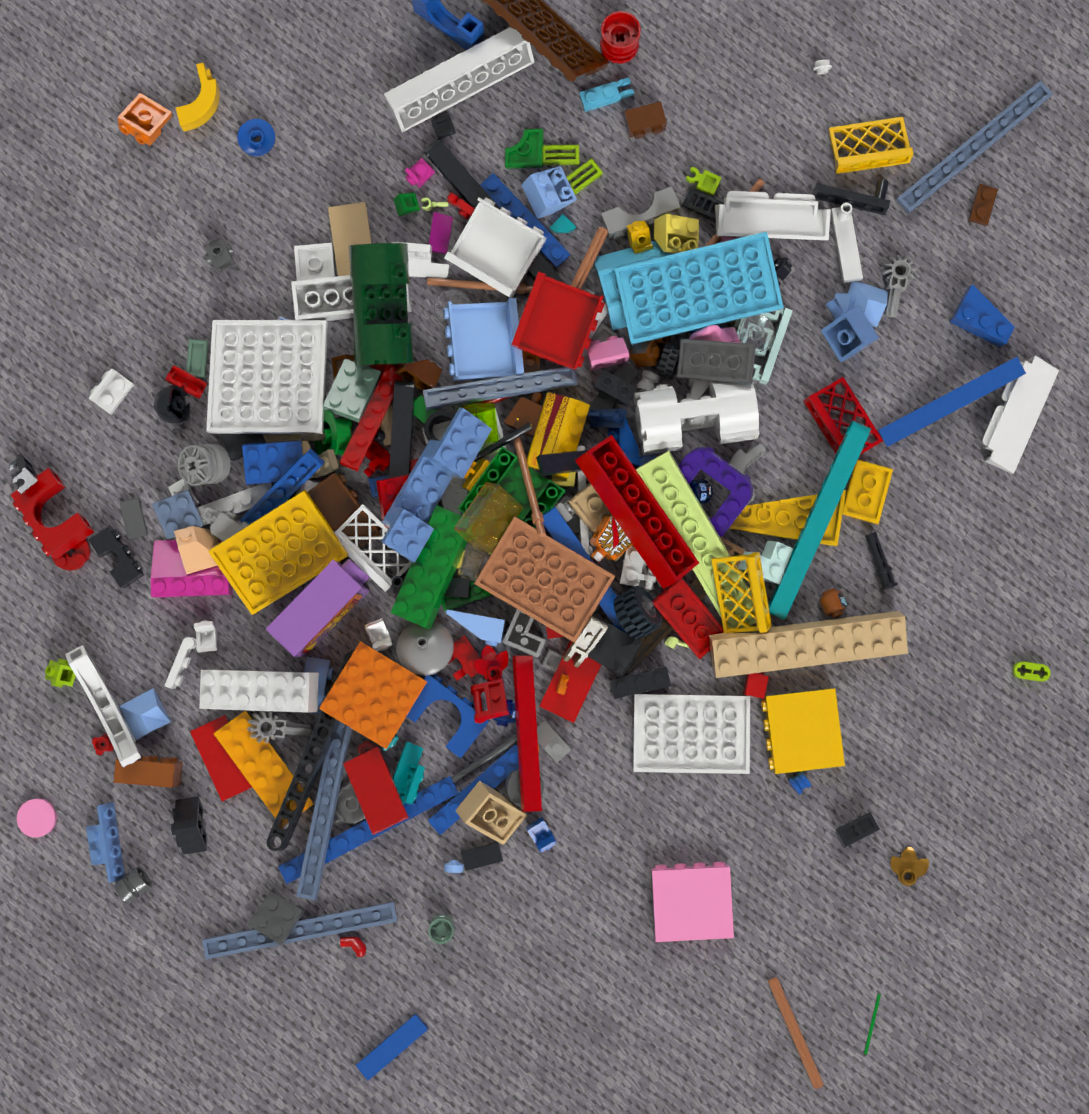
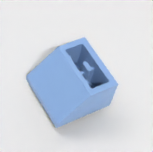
[521,166,577,219]

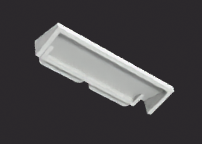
[715,191,831,240]
[982,356,1059,474]

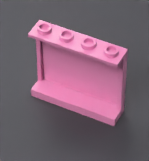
[651,861,734,942]

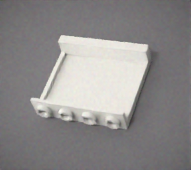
[444,197,547,298]

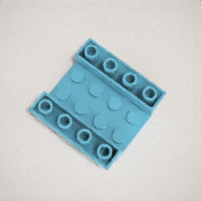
[593,241,672,331]

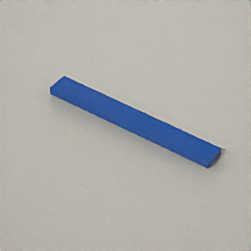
[878,357,1026,447]
[543,507,629,635]

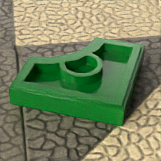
[505,128,544,169]

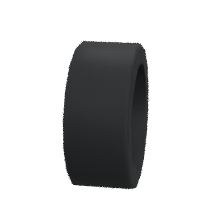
[424,411,455,441]

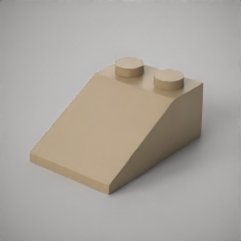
[455,781,527,845]

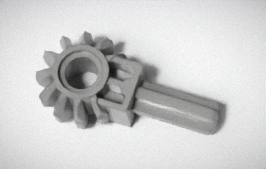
[882,255,916,318]
[247,711,312,743]

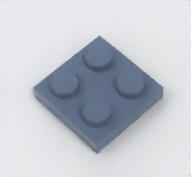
[152,489,204,540]

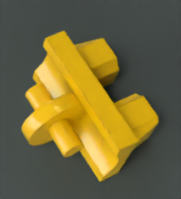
[462,459,490,491]

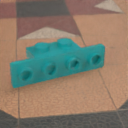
[393,742,425,804]

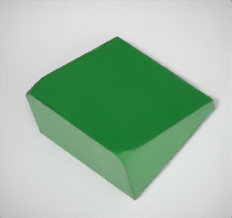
[393,192,420,216]

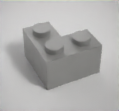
[503,609,546,658]

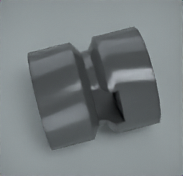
[114,867,152,904]

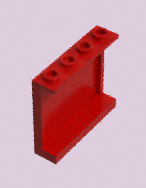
[511,271,605,370]

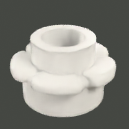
[813,60,832,74]

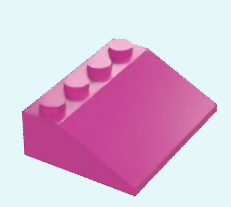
[151,538,233,598]

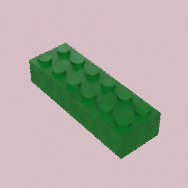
[390,505,476,629]

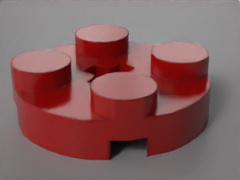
[51,539,91,571]

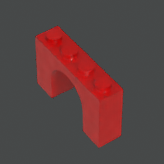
[11,468,95,559]

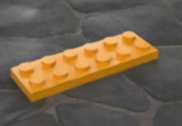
[214,710,314,827]

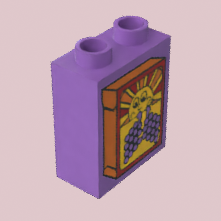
[266,559,370,657]

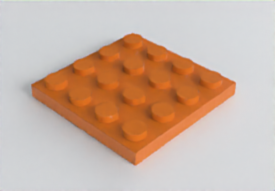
[319,641,427,749]

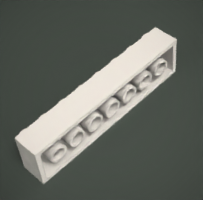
[384,27,535,133]

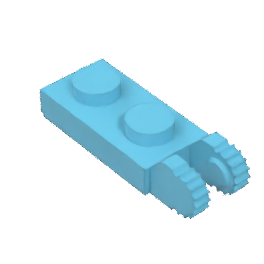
[579,78,635,112]

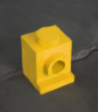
[626,220,653,254]

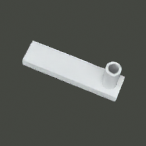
[831,203,863,283]

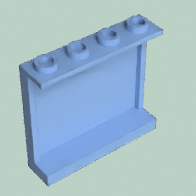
[443,298,524,381]

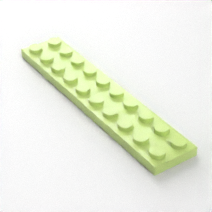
[636,451,756,628]

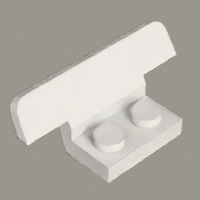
[392,242,449,279]

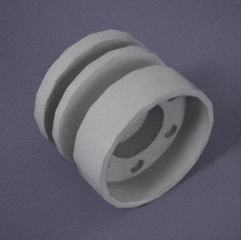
[178,443,231,486]

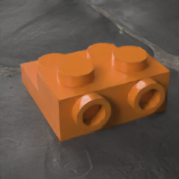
[118,93,172,146]

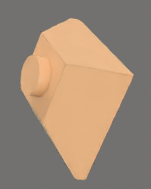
[174,526,219,574]

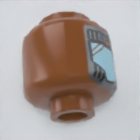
[819,588,847,618]

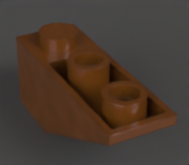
[629,336,671,367]

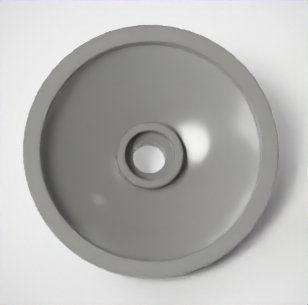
[396,621,454,676]

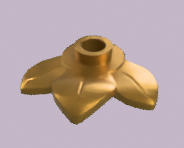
[890,847,929,886]

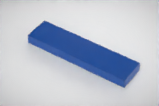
[356,1013,428,1080]

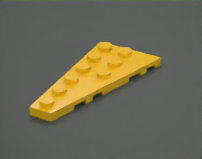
[729,490,846,546]

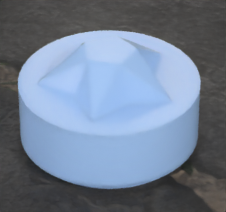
[444,860,464,873]

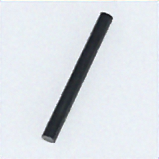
[474,423,533,462]

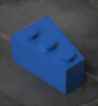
[950,284,1015,348]

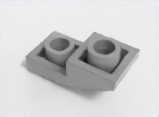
[555,493,575,522]

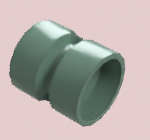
[428,914,455,944]

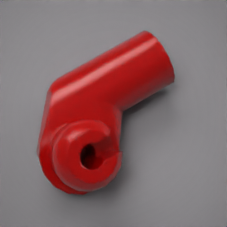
[340,937,367,957]

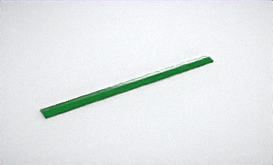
[864,994,881,1055]

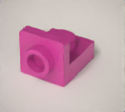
[405,158,435,188]

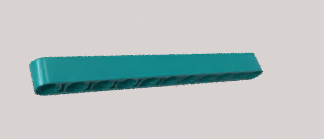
[768,420,871,620]

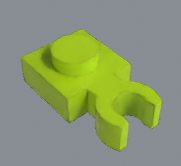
[686,167,722,196]

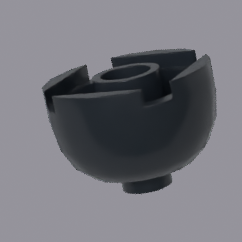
[154,385,190,423]

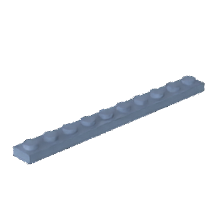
[896,80,1053,214]
[296,717,352,900]
[202,901,398,960]

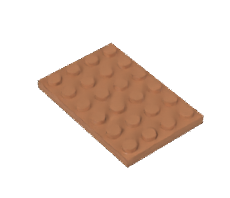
[474,516,615,643]

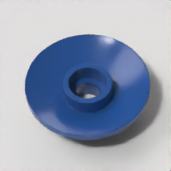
[237,119,276,156]

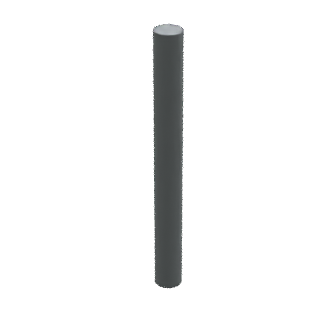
[451,734,517,783]

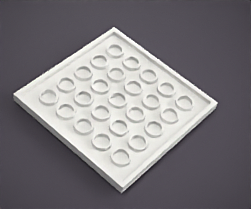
[206,320,328,434]

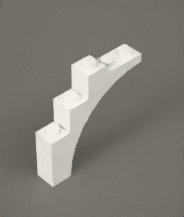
[65,645,141,767]

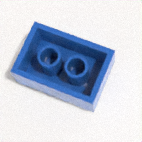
[242,440,304,485]

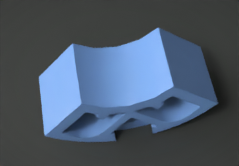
[304,657,333,714]

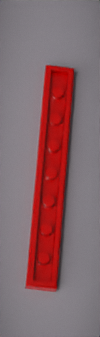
[512,656,542,812]

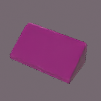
[428,212,453,255]

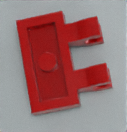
[364,440,390,477]
[448,635,481,681]

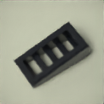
[681,188,724,223]

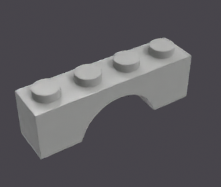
[601,186,680,239]

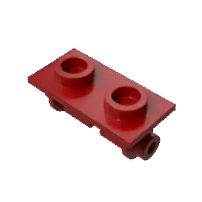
[165,365,208,399]

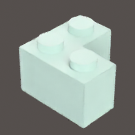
[738,541,793,584]

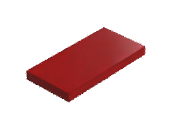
[651,578,724,659]
[539,640,601,723]
[190,715,252,802]
[343,747,409,835]

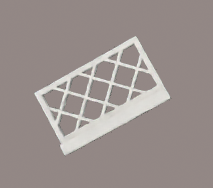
[334,504,412,592]

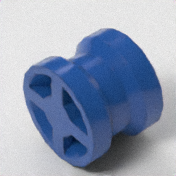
[787,771,812,795]

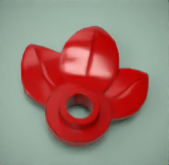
[474,645,509,682]

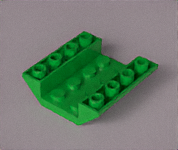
[457,446,565,540]

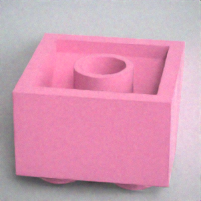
[585,336,629,371]

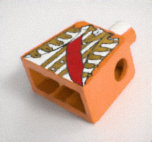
[590,516,633,564]

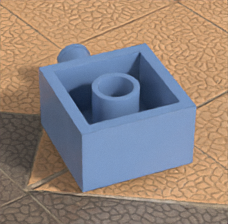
[821,298,879,362]

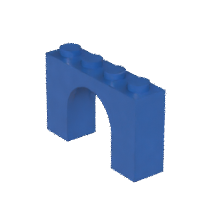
[412,0,485,50]
[407,674,490,758]

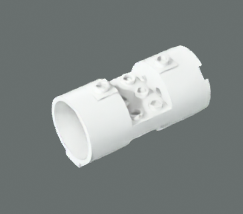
[634,381,759,456]

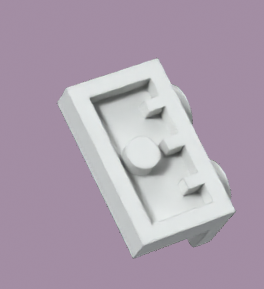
[89,369,134,415]

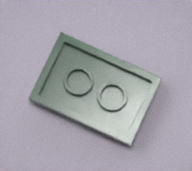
[323,359,381,422]

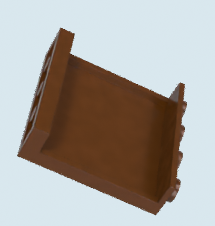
[307,472,382,563]

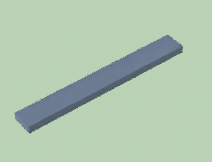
[423,367,577,410]

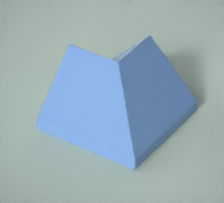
[847,281,888,327]
[119,688,171,740]

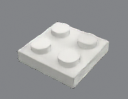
[294,243,335,281]

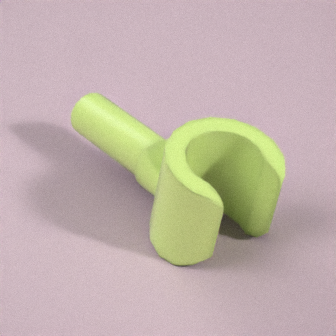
[421,198,448,211]
[665,636,689,649]

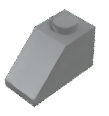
[537,720,571,763]

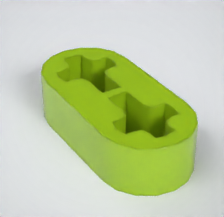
[1012,662,1051,682]

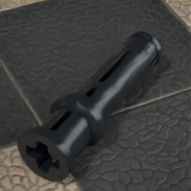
[865,532,898,591]

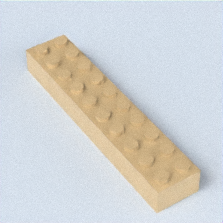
[709,611,908,678]

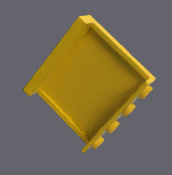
[761,688,845,774]

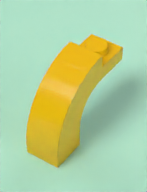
[176,63,220,131]

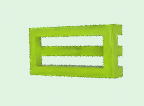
[543,145,579,165]
[566,158,603,195]

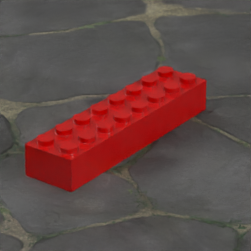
[575,435,699,589]

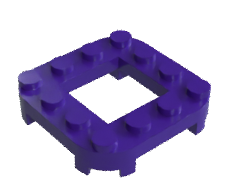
[678,447,753,537]

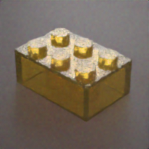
[454,482,524,555]

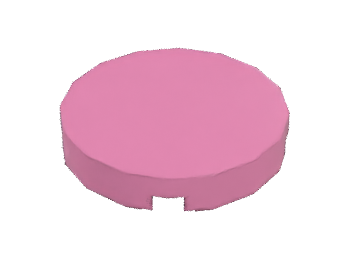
[17,798,57,838]

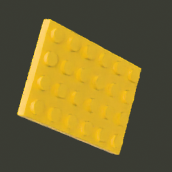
[208,490,349,615]

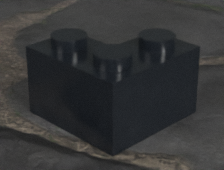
[171,796,207,855]

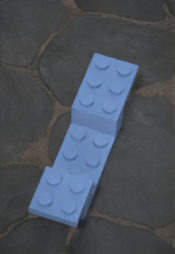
[381,408,492,563]

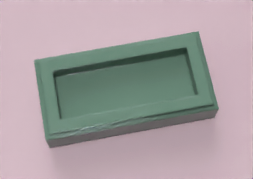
[186,339,209,379]

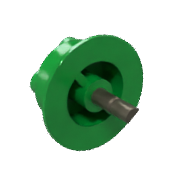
[300,410,352,456]

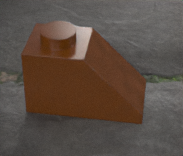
[395,359,443,391]

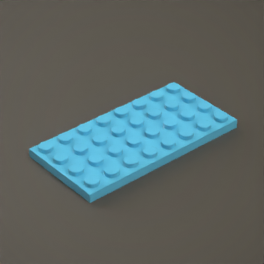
[614,232,784,345]

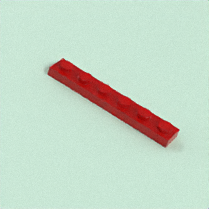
[340,364,403,472]

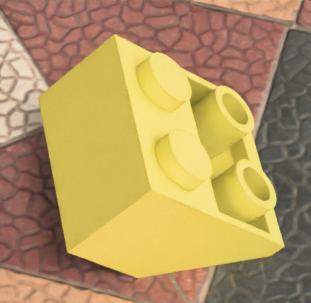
[654,214,699,254]

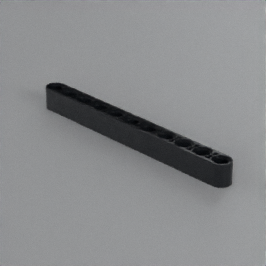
[424,139,566,284]
[266,651,354,851]

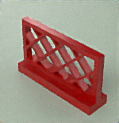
[803,377,883,455]

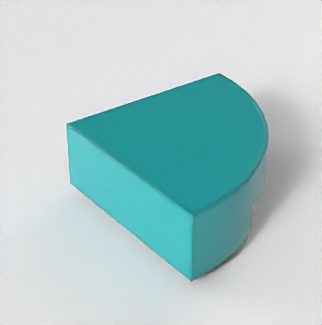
[550,214,576,234]

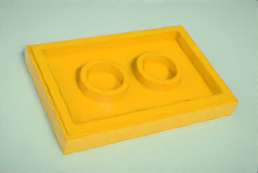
[842,460,893,525]

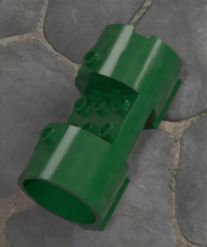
[349,243,413,365]

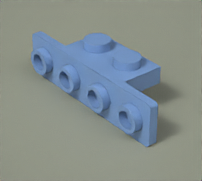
[86,802,125,883]

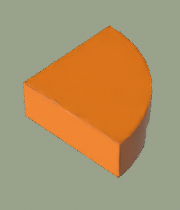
[556,674,569,695]

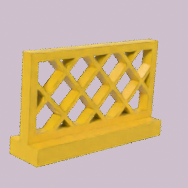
[828,117,913,174]
[711,552,772,633]

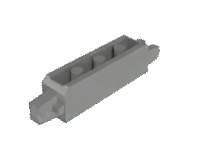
[201,506,250,541]

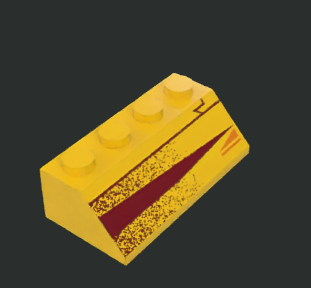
[527,393,590,478]

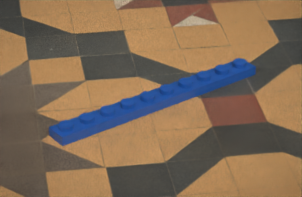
[278,776,459,884]

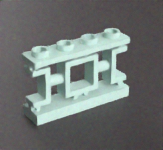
[734,308,793,385]

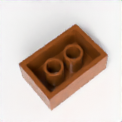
[113,755,183,788]

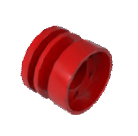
[600,11,641,64]

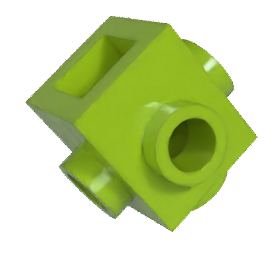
[44,658,76,688]

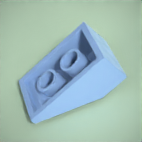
[446,610,505,646]

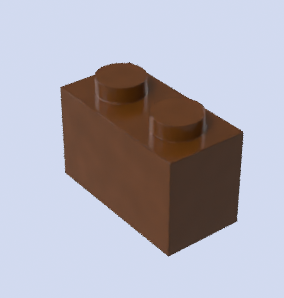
[624,101,667,139]

